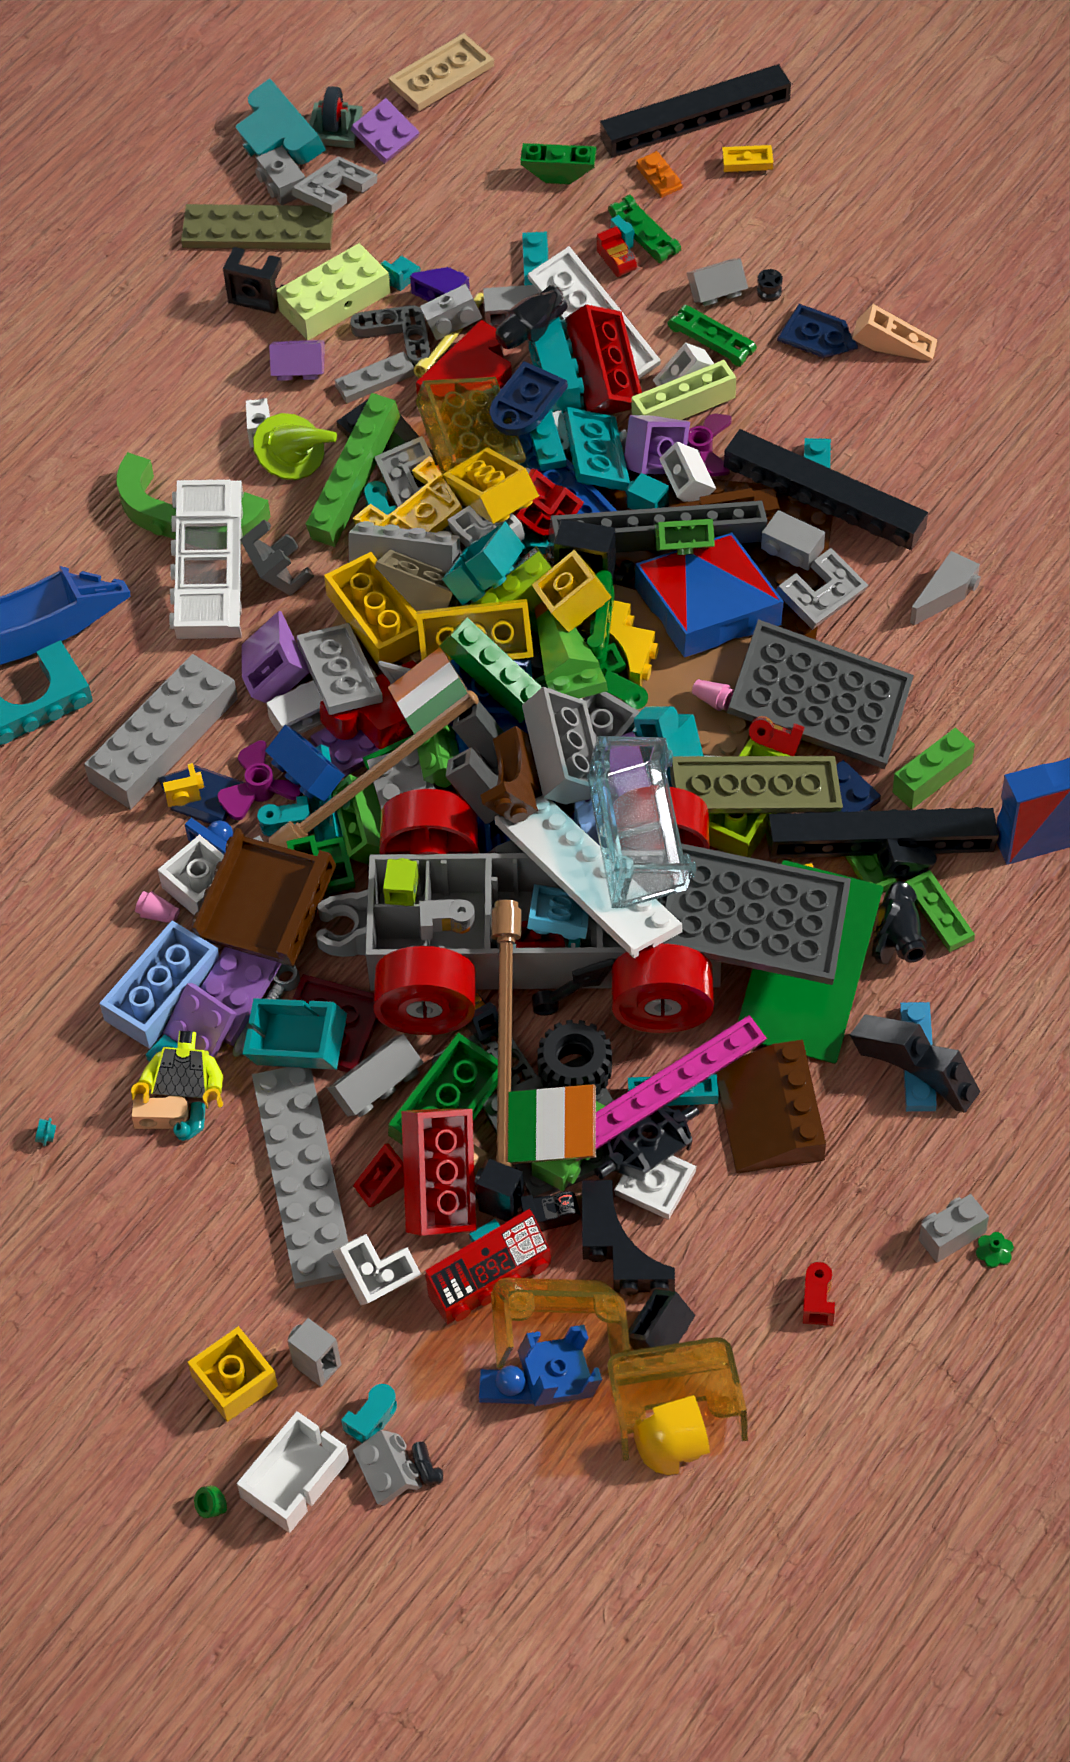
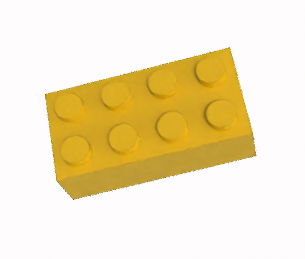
[443,447,539,524]
[324,552,420,665]
[416,599,534,661]

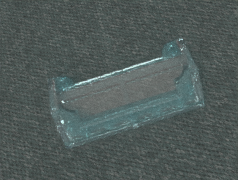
[587,736,696,908]

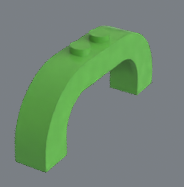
[117,452,271,550]

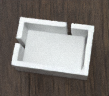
[237,1411,349,1533]

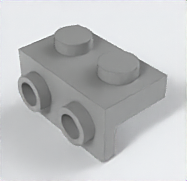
[353,1430,422,1506]

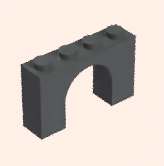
[446,702,504,824]

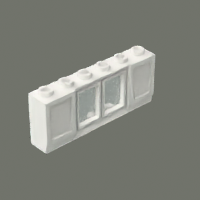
[169,480,243,639]

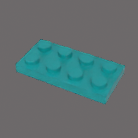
[564,407,630,491]

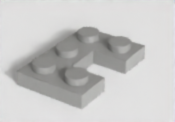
[292,156,377,214]
[374,436,433,508]
[776,548,868,630]

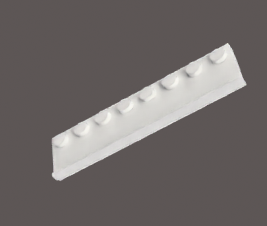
[495,795,682,958]

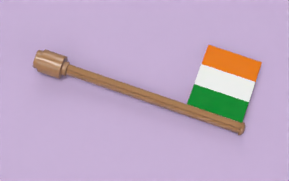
[267,647,479,848]
[491,900,596,1167]

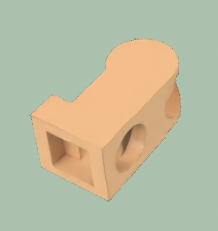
[132,1093,190,1129]

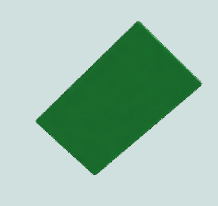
[738,860,883,1064]

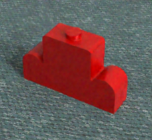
[416,320,512,411]
[320,660,417,749]

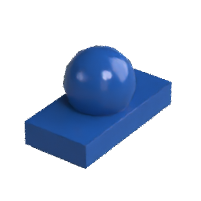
[185,818,233,855]
[479,1365,534,1404]

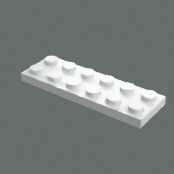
[528,246,661,379]

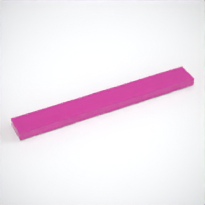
[576,1015,767,1162]

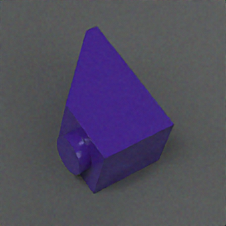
[410,267,470,302]

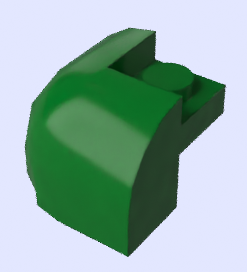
[286,835,355,895]

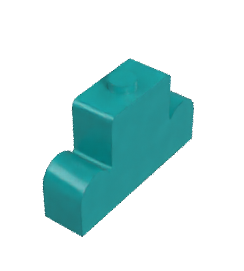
[236,78,326,165]
[634,706,703,787]

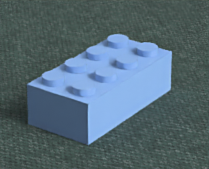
[99,920,219,1049]

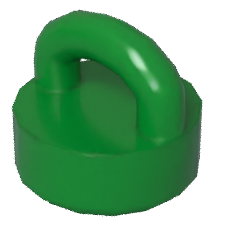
[194,1485,227,1519]

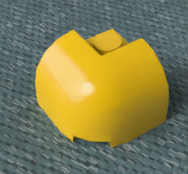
[634,1395,710,1475]

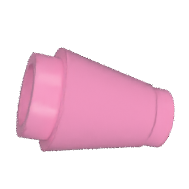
[692,679,734,711]
[135,891,180,923]

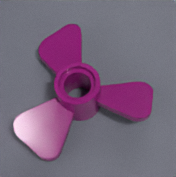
[687,413,732,476]
[218,740,303,820]

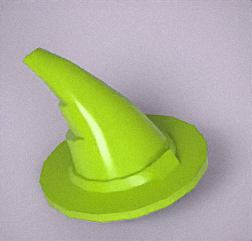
[253,413,337,480]

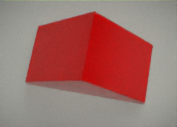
[353,1143,404,1207]

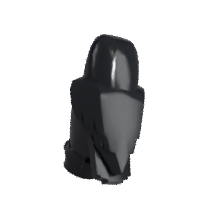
[495,285,567,349]
[872,881,927,965]

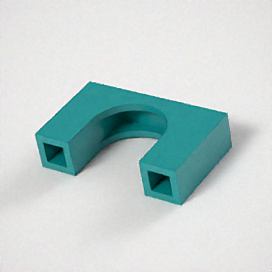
[0,640,93,745]

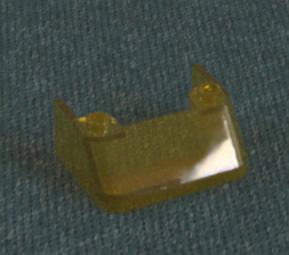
[491,1278,630,1371]
[607,1337,748,1461]

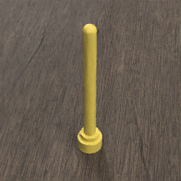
[414,293,484,379]

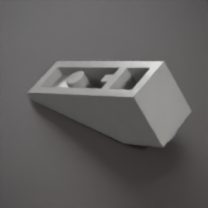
[910,551,981,625]

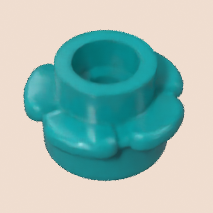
[35,1117,57,1146]

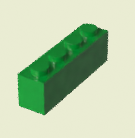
[439,617,542,723]

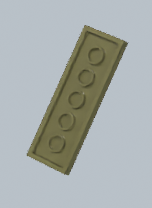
[181,204,335,250]
[669,756,843,813]

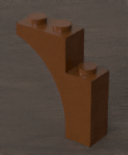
[480,726,542,824]

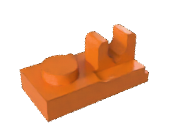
[636,151,683,198]

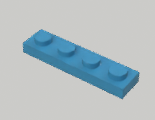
[900,1002,937,1112]

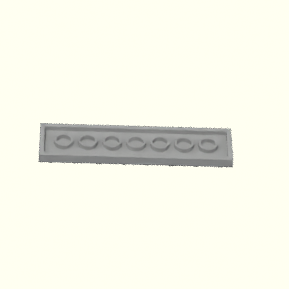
[252,1067,348,1289]

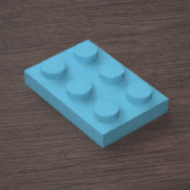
[527,884,589,940]

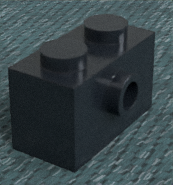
[474,1159,524,1222]
[624,1289,696,1364]

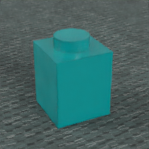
[626,473,669,510]

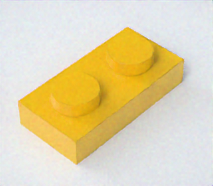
[722,145,773,172]

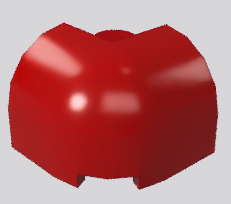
[512,469,584,536]

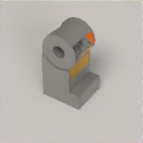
[419,899,475,940]

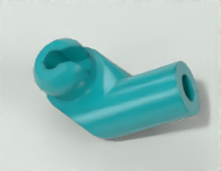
[173,1102,206,1141]

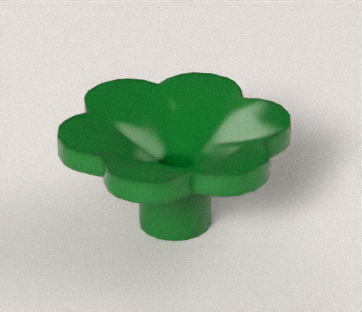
[976,1232,1014,1268]

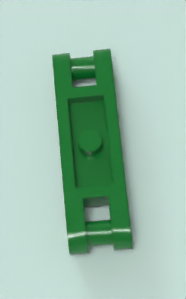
[608,194,682,263]
[667,305,757,367]
[587,570,615,664]

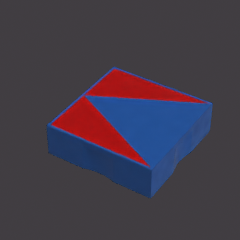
[634,533,784,657]
[997,757,1070,865]

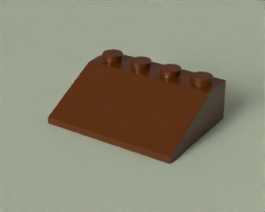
[715,1040,826,1174]

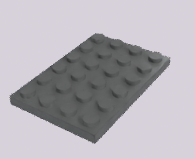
[727,619,914,769]
[661,843,851,985]

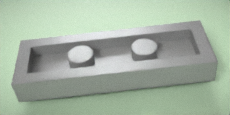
[335,351,415,404]

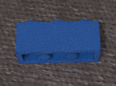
[265,725,345,802]

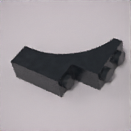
[850,1014,981,1113]
[582,1180,675,1296]

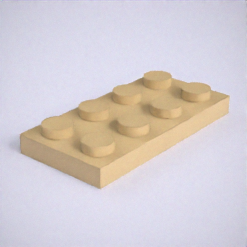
[388,33,494,111]

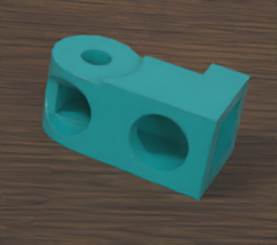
[364,481,397,515]
[257,796,312,837]
[341,1384,397,1443]

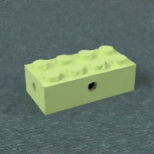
[276,243,390,340]

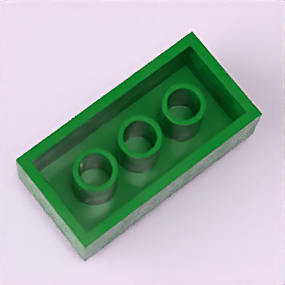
[388,1033,498,1146]

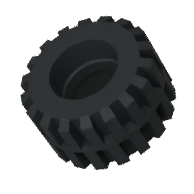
[537,1020,612,1096]

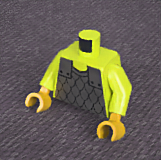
[131,1031,223,1109]

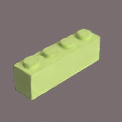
[632,360,736,420]

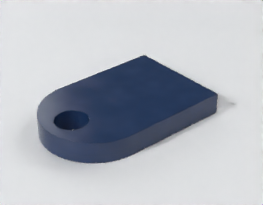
[490,361,568,436]

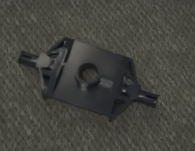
[594,1105,699,1181]

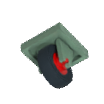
[309,86,363,148]

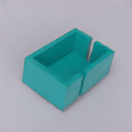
[442,521,525,605]
[243,998,347,1070]

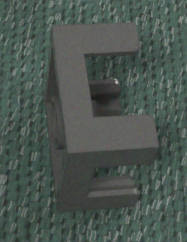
[240,520,314,596]

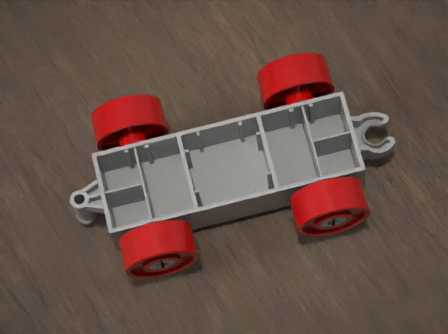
[316,786,721,1035]

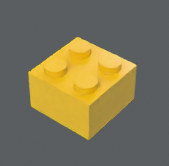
[532,550,612,632]
[188,1326,278,1422]

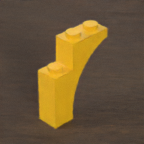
[575,600,659,686]

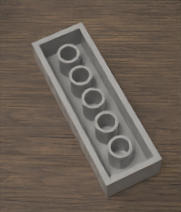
[84,654,238,810]

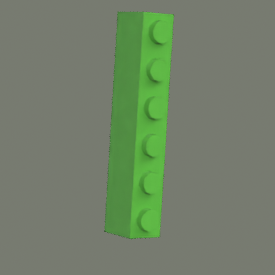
[306,393,400,547]

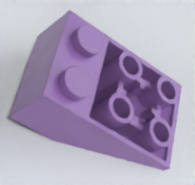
[242,611,310,703]

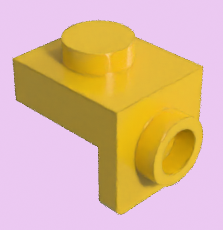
[163,763,204,807]

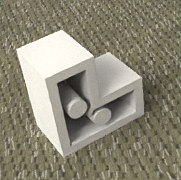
[333,1234,421,1305]

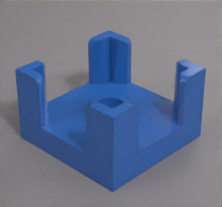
[517,1325,602,1406]

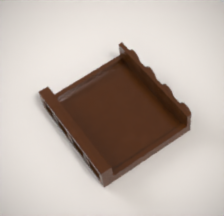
[192,827,336,966]

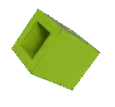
[383,858,419,906]

